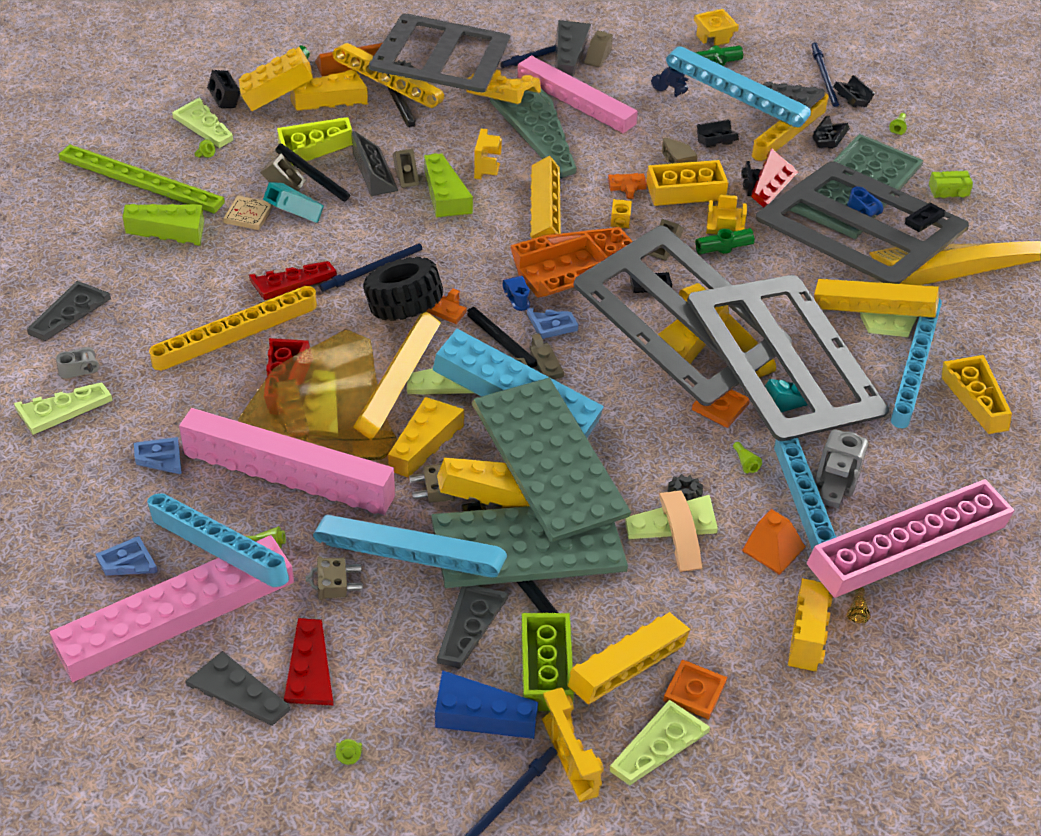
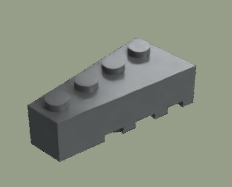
[555,20,591,77]

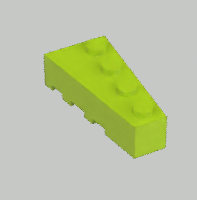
[424,153,473,218]

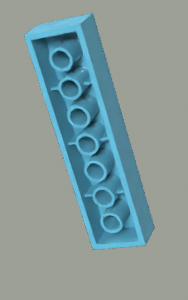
[433,329,604,438]

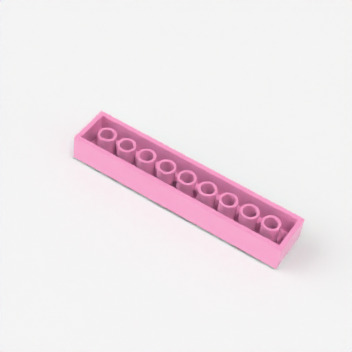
[179,408,395,515]
[806,479,1015,598]
[49,535,294,683]

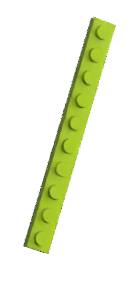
[59,144,225,214]

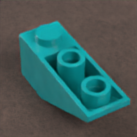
[263,182,324,223]
[765,379,808,413]

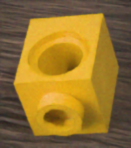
[610,199,632,229]

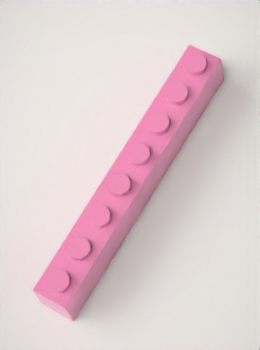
[518,56,638,134]

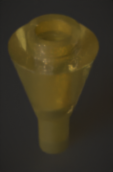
[847,587,871,623]

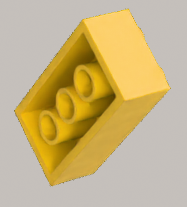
[239,47,313,111]
[646,160,728,206]

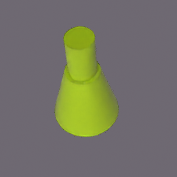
[889,113,907,135]
[733,441,762,474]
[246,526,286,549]

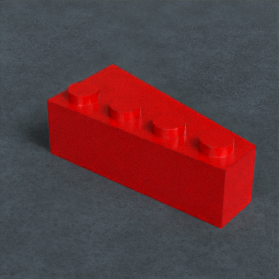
[264,338,313,416]

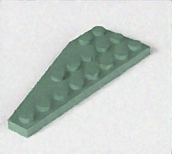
[490,89,576,179]

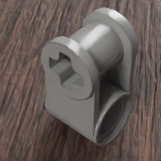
[56,347,100,379]

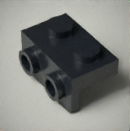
[833,75,875,108]
[813,115,850,149]
[697,119,739,148]

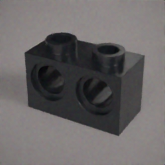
[207,70,241,108]

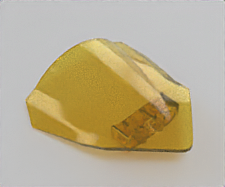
[238,329,398,460]

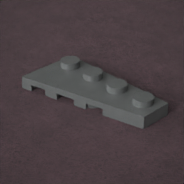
[27,281,111,341]
[437,586,508,669]
[185,651,290,726]

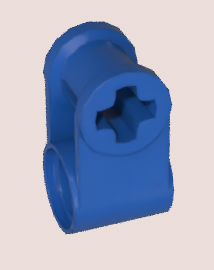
[847,187,883,217]
[502,275,530,311]

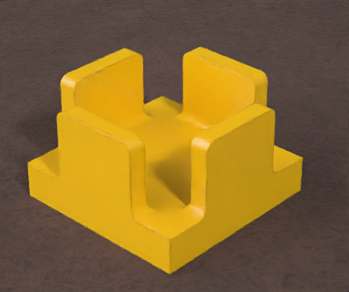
[694,9,739,46]
[474,128,502,179]
[706,195,747,235]

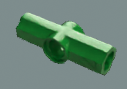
[694,45,744,66]
[695,228,755,255]

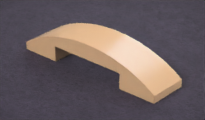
[659,491,702,572]

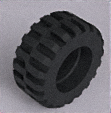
[363,257,444,321]

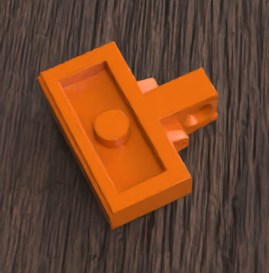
[608,173,647,199]
[427,288,466,324]

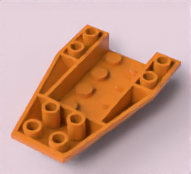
[511,227,633,298]

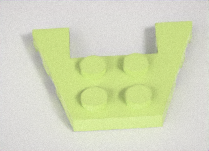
[860,312,918,337]

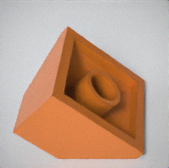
[742,509,806,575]

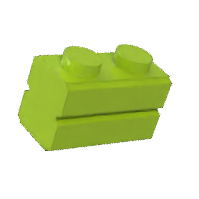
[929,171,973,198]

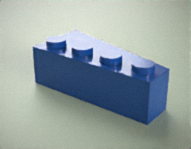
[435,670,538,739]

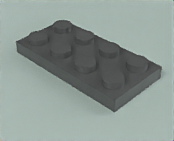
[763,82,825,109]

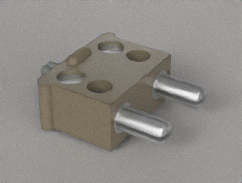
[409,463,455,503]
[306,557,363,600]

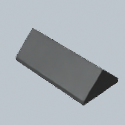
[352,131,398,196]

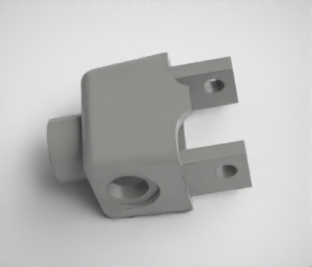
[815,429,869,508]

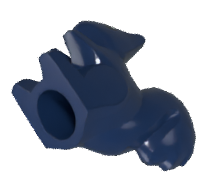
[651,66,689,97]

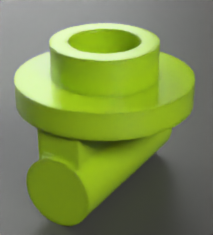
[194,139,215,158]
[335,739,362,765]

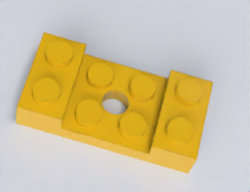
[466,69,541,104]
[542,687,604,803]

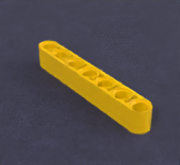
[333,43,445,108]
[752,93,828,161]
[679,283,776,378]

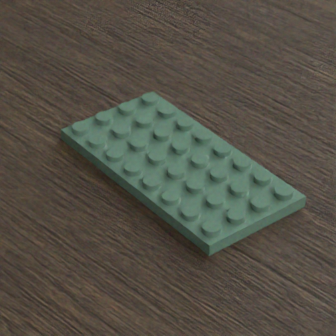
[790,134,923,240]
[472,377,631,543]
[431,506,628,588]

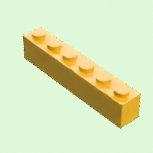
[530,156,561,239]
[814,279,939,318]
[567,612,691,705]

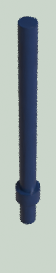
[811,42,839,107]
[500,45,555,68]
[319,243,423,292]
[464,747,558,836]

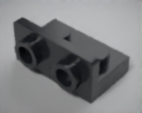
[741,161,762,197]

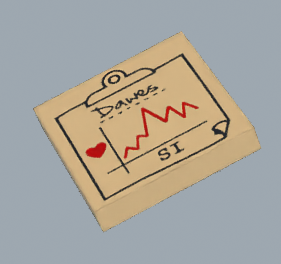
[223,196,273,230]

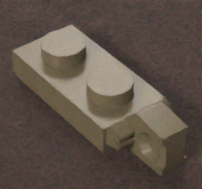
[530,333,564,379]

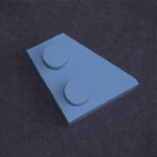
[527,308,578,339]
[134,437,182,474]
[96,536,158,576]

